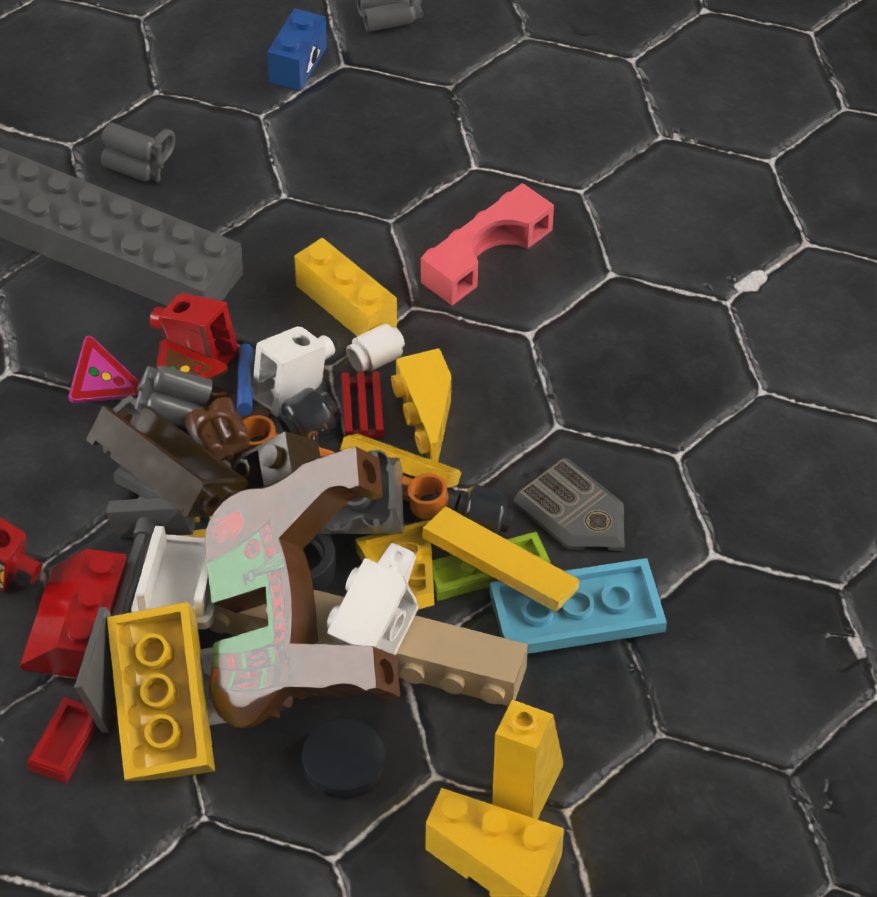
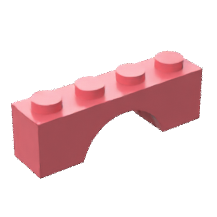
[421,183,554,306]

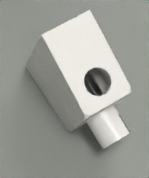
[253,326,335,417]

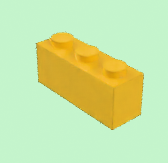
[294,238,397,337]

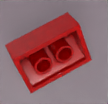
[20,549,128,678]

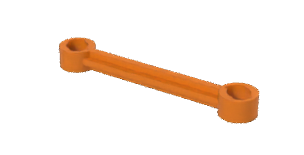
[242,415,449,519]

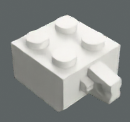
[327,543,419,655]

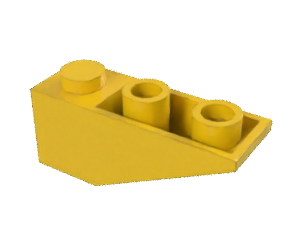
[391,348,451,462]

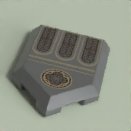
[513,458,625,551]

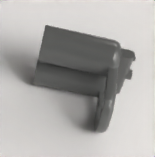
[357,0,424,32]
[101,122,175,182]
[134,366,212,428]

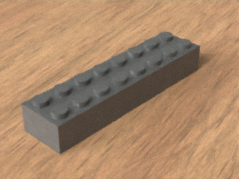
[0,147,243,306]

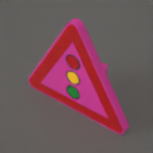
[68,336,140,403]

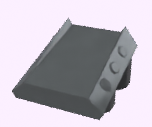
[316,450,405,534]

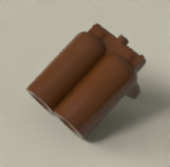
[184,397,251,461]

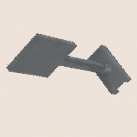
[74,498,196,733]

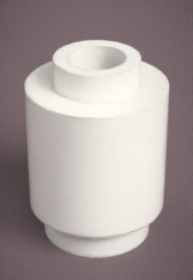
[346,323,405,372]

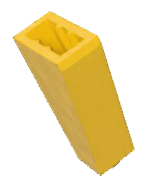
[492,700,563,820]

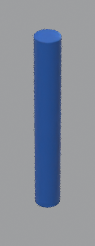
[237,344,253,416]

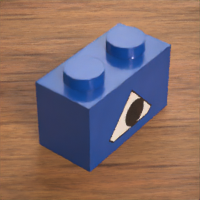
[267,8,327,91]

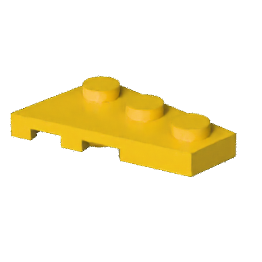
[355,519,435,611]

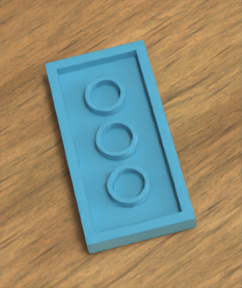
[490,558,667,654]

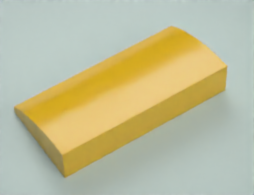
[107,602,215,781]

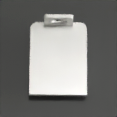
[131,526,217,629]

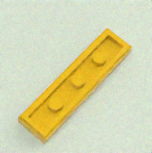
[422,506,580,612]

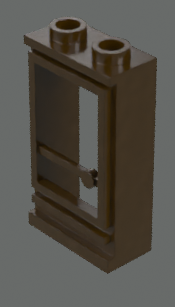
[86,406,249,518]

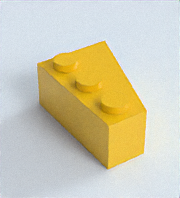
[426,788,564,897]

